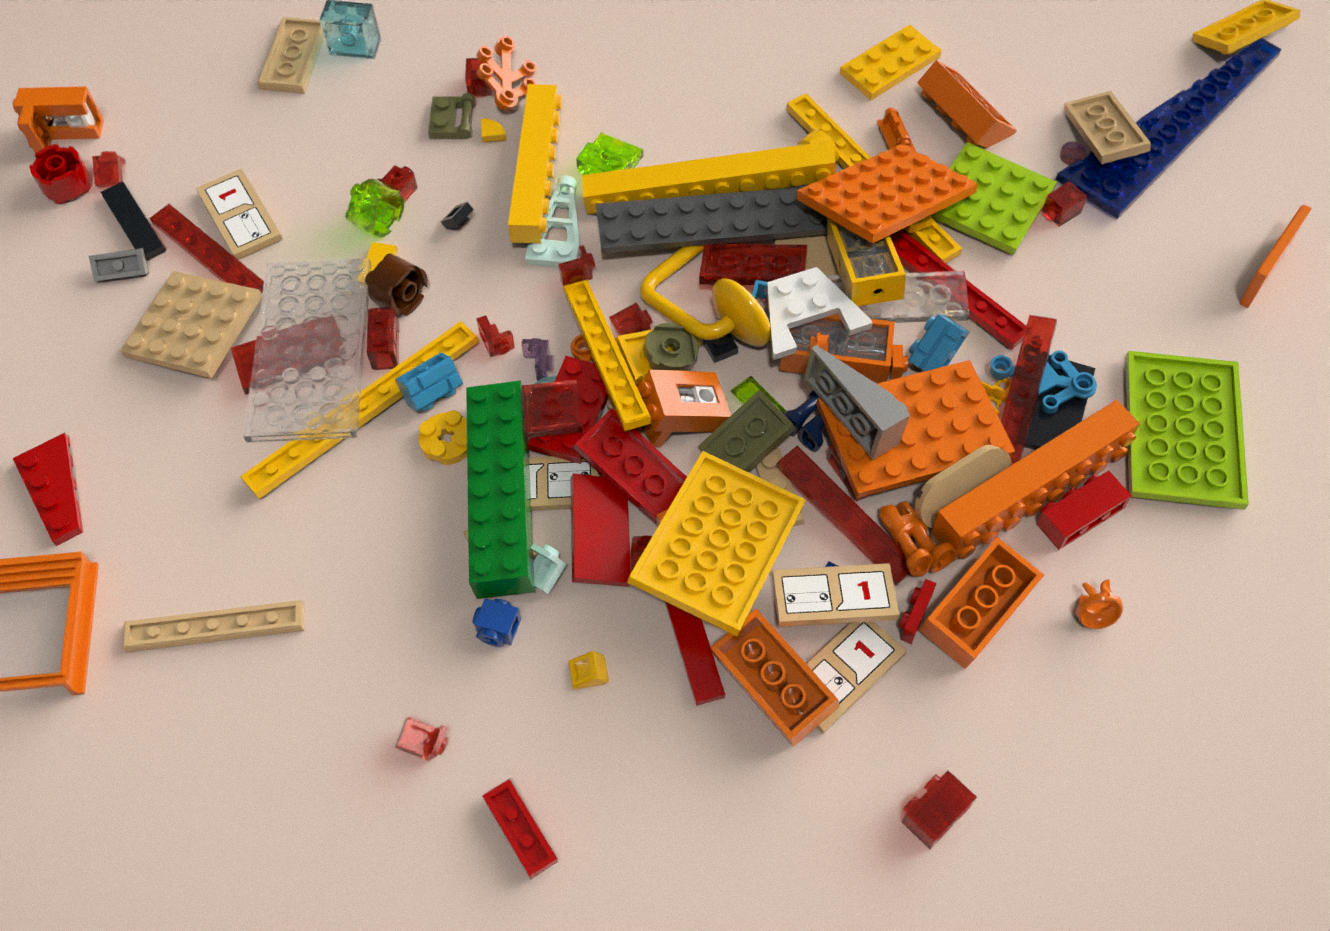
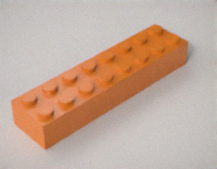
[930,400,1140,562]

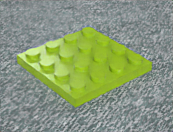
[930,142,1057,255]

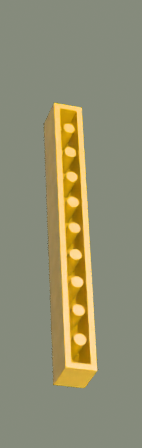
[582,141,836,214]

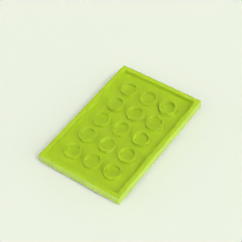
[1125,351,1249,510]

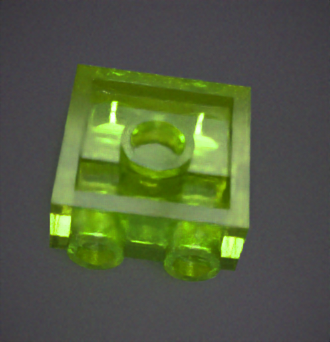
[576,132,644,175]

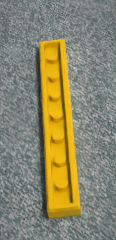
[563,280,651,431]

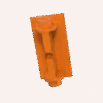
[877,107,916,151]

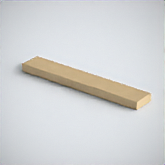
[123,600,304,653]

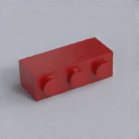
[1036,470,1132,550]

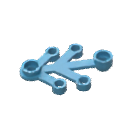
[989,345,1097,414]

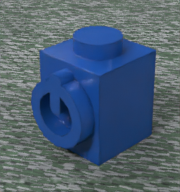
[473,598,521,647]

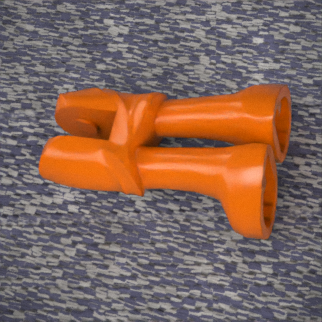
[879,501,957,577]

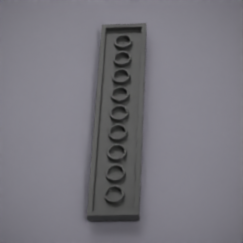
[596,187,827,254]

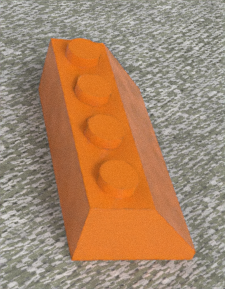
[917,60,1017,148]

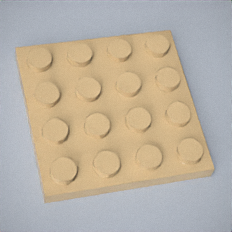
[120,271,263,378]

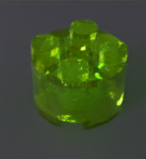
[345,179,405,237]

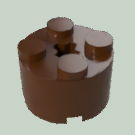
[365,253,428,315]

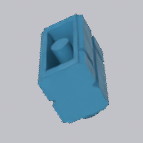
[908,314,970,371]
[395,352,463,411]

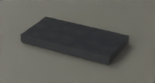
[1016,353,1096,450]

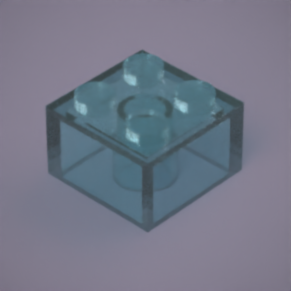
[319,0,381,59]

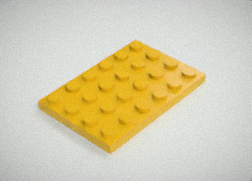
[627,451,806,636]

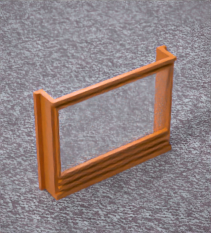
[0,551,99,695]

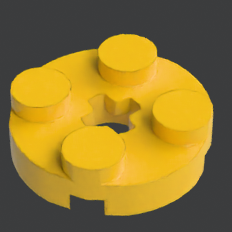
[418,410,467,465]

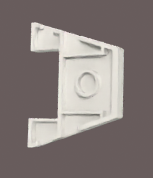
[767,267,873,360]

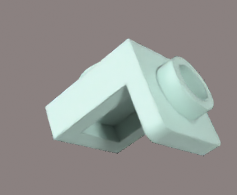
[530,543,567,594]

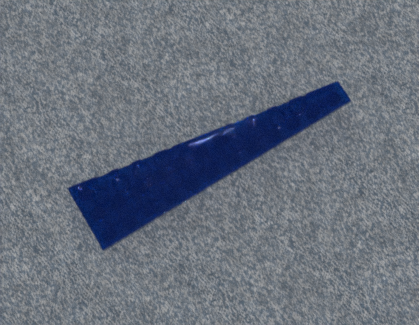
[1055,38,1282,219]

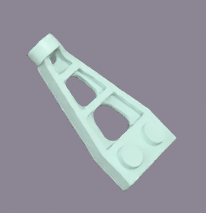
[525,176,580,269]

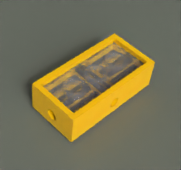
[827,217,906,306]

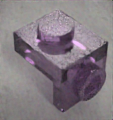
[521,338,554,381]

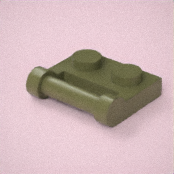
[428,93,476,139]

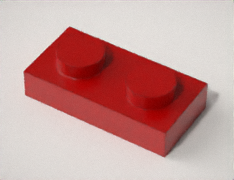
[899,579,937,644]

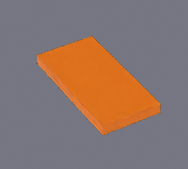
[1240,204,1312,308]

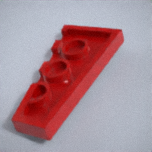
[12,432,83,546]

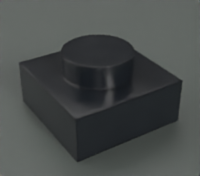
[441,202,474,229]
[703,333,738,363]

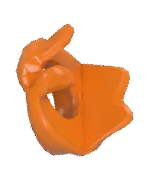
[1075,579,1123,629]

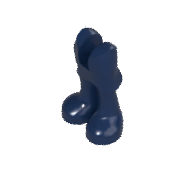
[783,390,825,452]

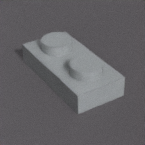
[88,248,148,281]

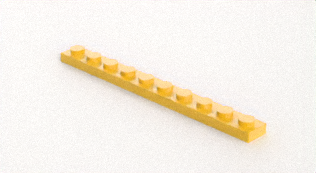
[786,93,962,263]
[240,321,479,499]

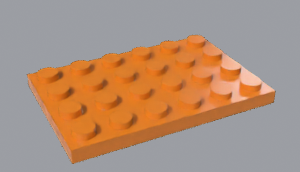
[796,144,978,243]
[816,360,1015,499]

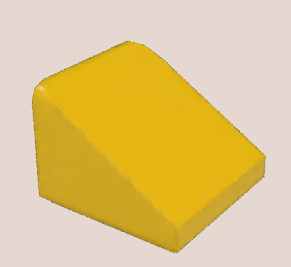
[568,651,609,689]

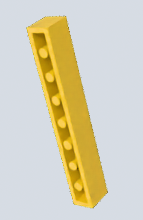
[508,84,562,243]

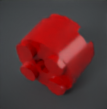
[29,144,91,204]

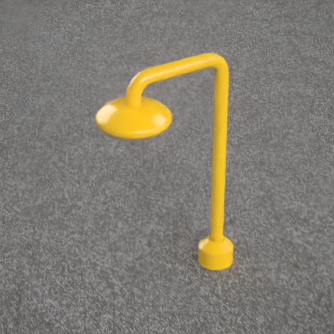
[640,129,839,347]

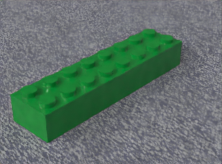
[466,380,535,599]

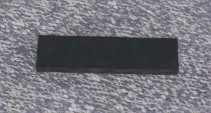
[100,181,166,261]

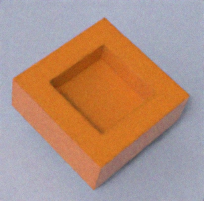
[889,345,908,380]

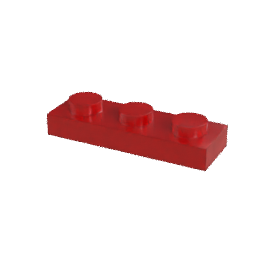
[482,779,558,879]

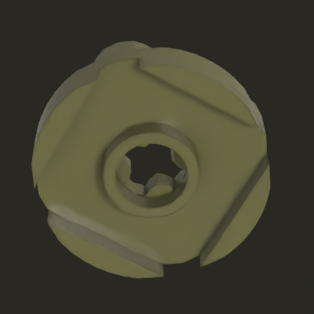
[643,323,699,371]

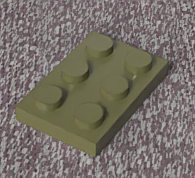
[698,390,796,472]

